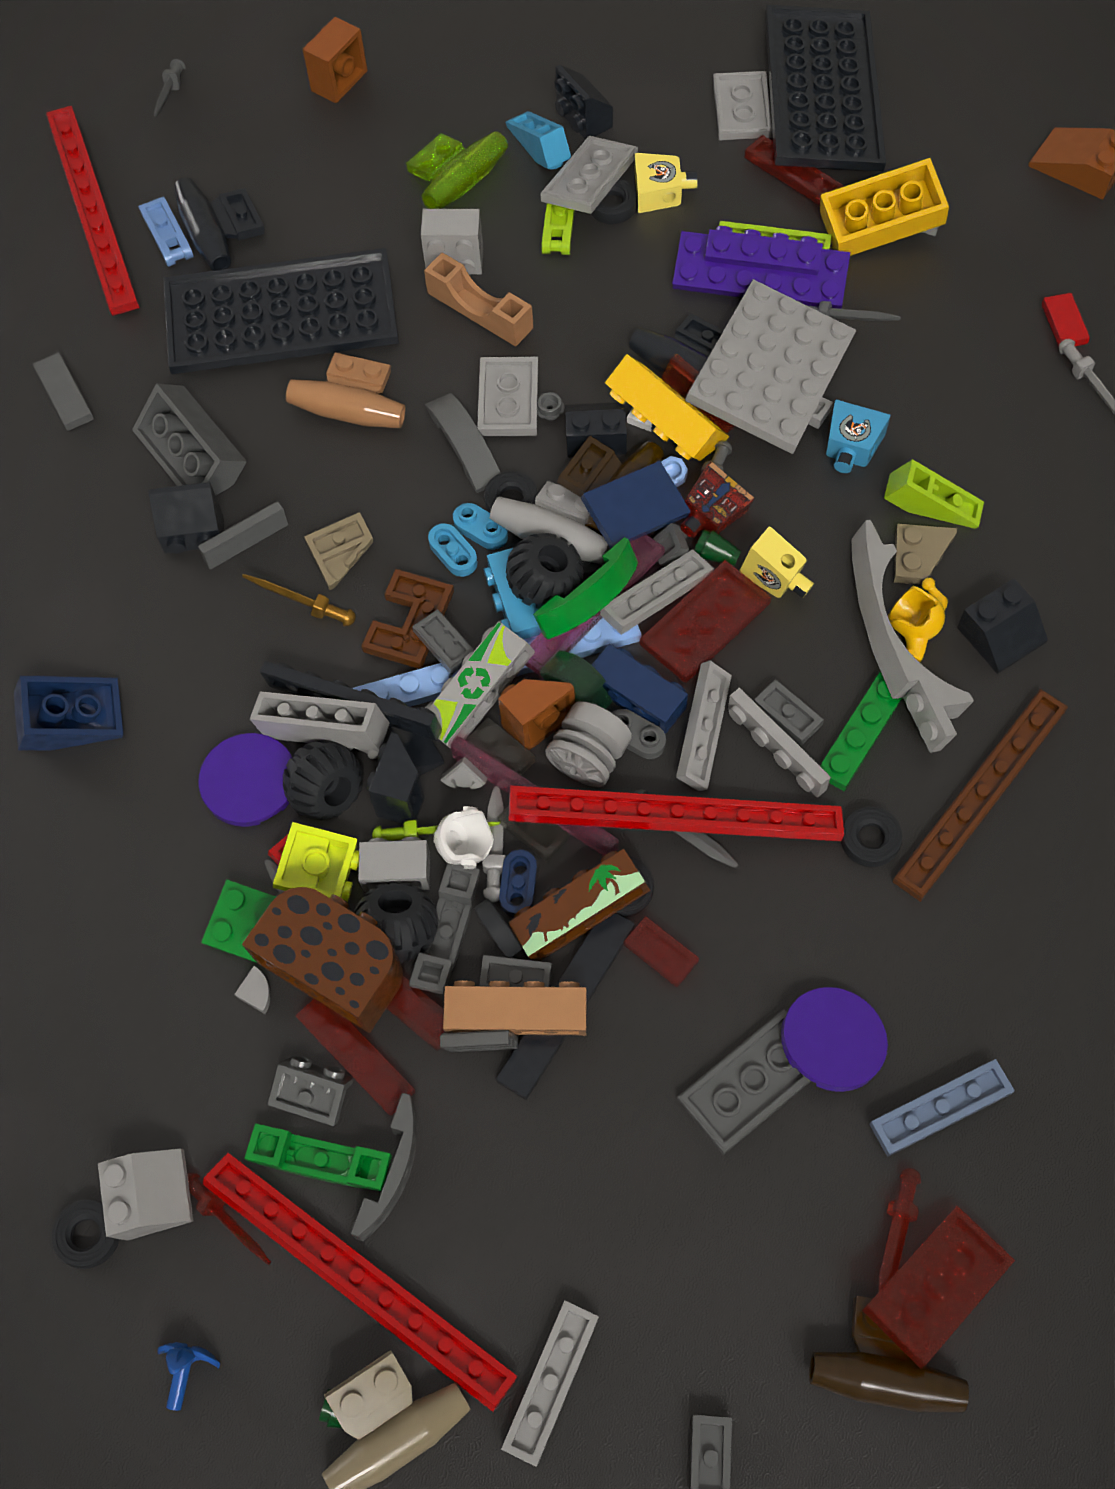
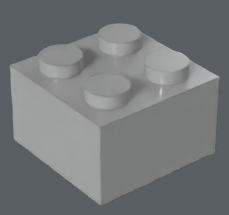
[421,209,484,275]

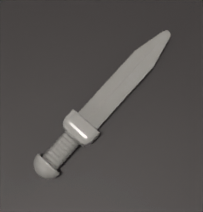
[1059,339,1115,415]
[482,786,506,902]

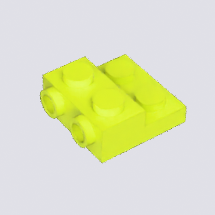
[273,822,359,902]

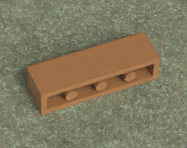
[443,981,587,1036]

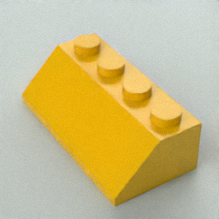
[605,354,729,461]

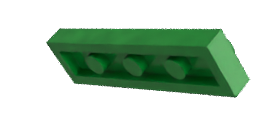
[820,672,903,791]

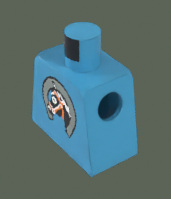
[826,400,891,473]

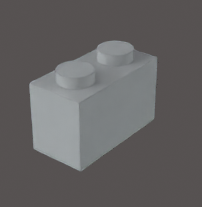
[359,837,430,892]

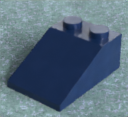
[14,676,123,750]

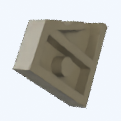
[304,512,373,590]
[893,524,957,585]

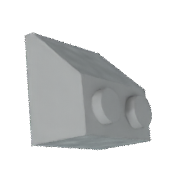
[98,1149,194,1241]

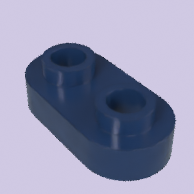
[499,850,537,917]

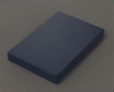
[581,461,691,549]

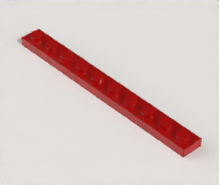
[46,105,139,316]
[509,785,844,841]
[203,1153,517,1412]

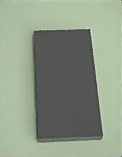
[677,1009,811,1155]

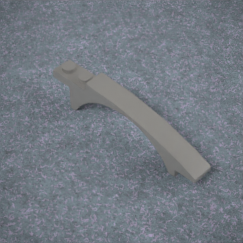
[851,520,974,753]

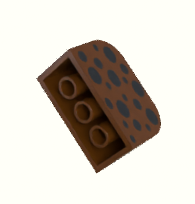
[242,887,403,1034]

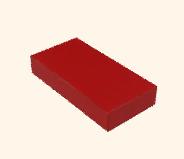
[1042,293,1090,346]

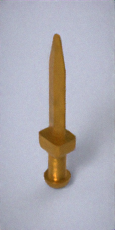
[242,574,356,626]

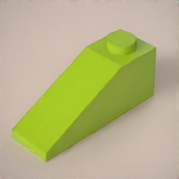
[884,459,984,529]

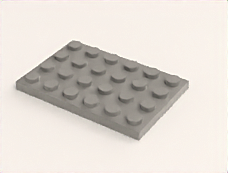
[685,279,856,454]

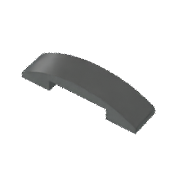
[425,393,501,493]
[409,863,480,995]
[351,1093,417,1242]

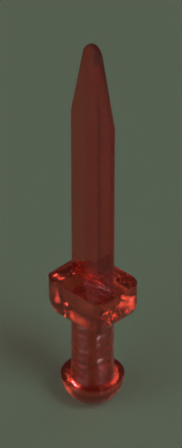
[878,1168,921,1306]
[187,1172,271,1265]

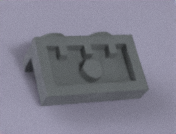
[268,1055,354,1126]

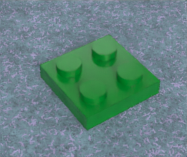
[201,879,276,963]

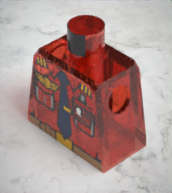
[680,461,755,538]

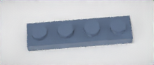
[869,1059,1015,1157]

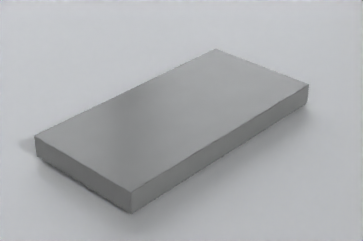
[541,136,638,214]

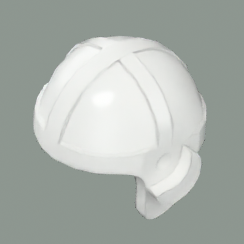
[434,806,494,869]

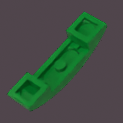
[533,537,638,639]
[244,1123,392,1191]

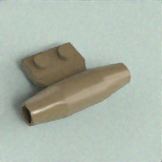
[322,1350,471,1489]

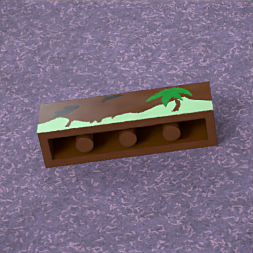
[508,849,650,961]

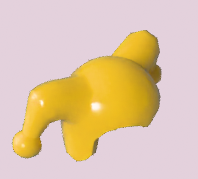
[888,578,948,662]

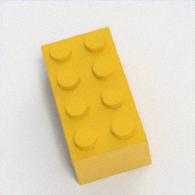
[820,158,949,256]

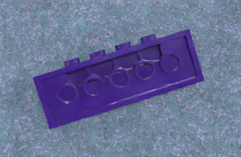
[672,226,850,309]

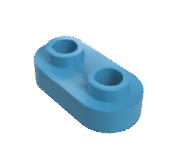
[453,503,508,550]
[428,523,478,577]

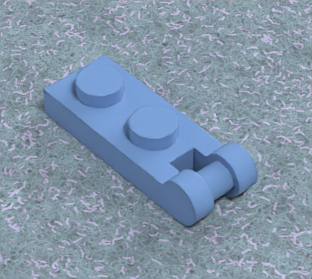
[138,196,194,267]

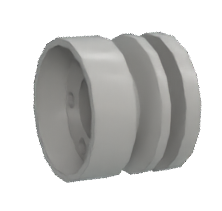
[545,702,632,787]

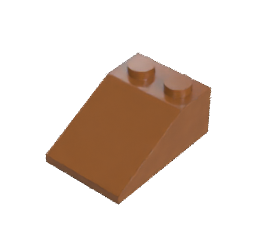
[1028,127,1115,200]

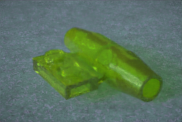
[406,131,508,209]

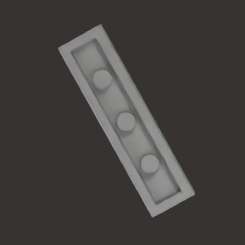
[600,549,714,635]
[676,661,732,791]
[728,688,831,798]
[501,1301,599,1467]

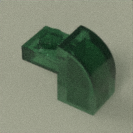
[539,650,613,709]

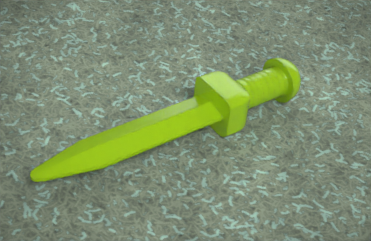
[372,820,500,841]

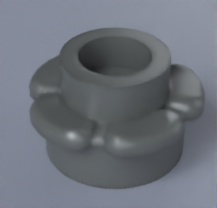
[537,392,565,420]

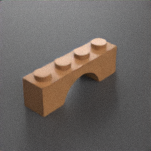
[424,253,533,347]

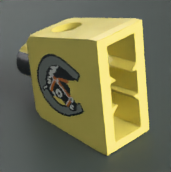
[634,153,697,213]
[739,526,814,598]

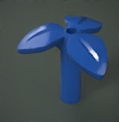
[157,1342,220,1411]

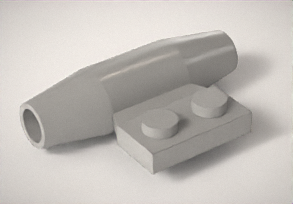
[490,481,610,565]

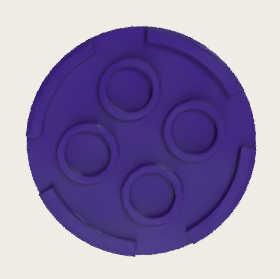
[198,733,293,827]
[781,987,888,1092]

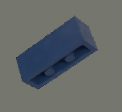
[587,643,688,735]

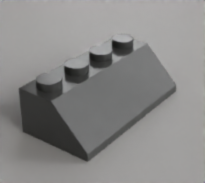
[132,383,247,496]

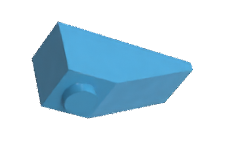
[506,111,571,169]

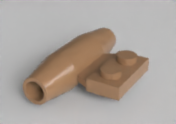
[286,352,406,428]

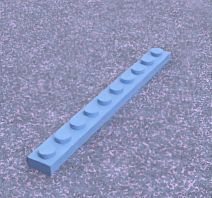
[353,617,642,707]

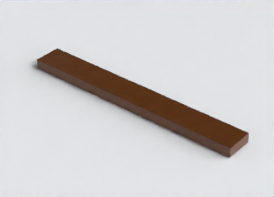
[893,689,1068,902]

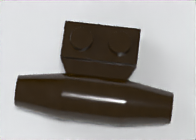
[557,436,664,536]
[809,1295,969,1412]

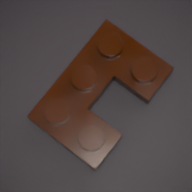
[361,569,454,669]

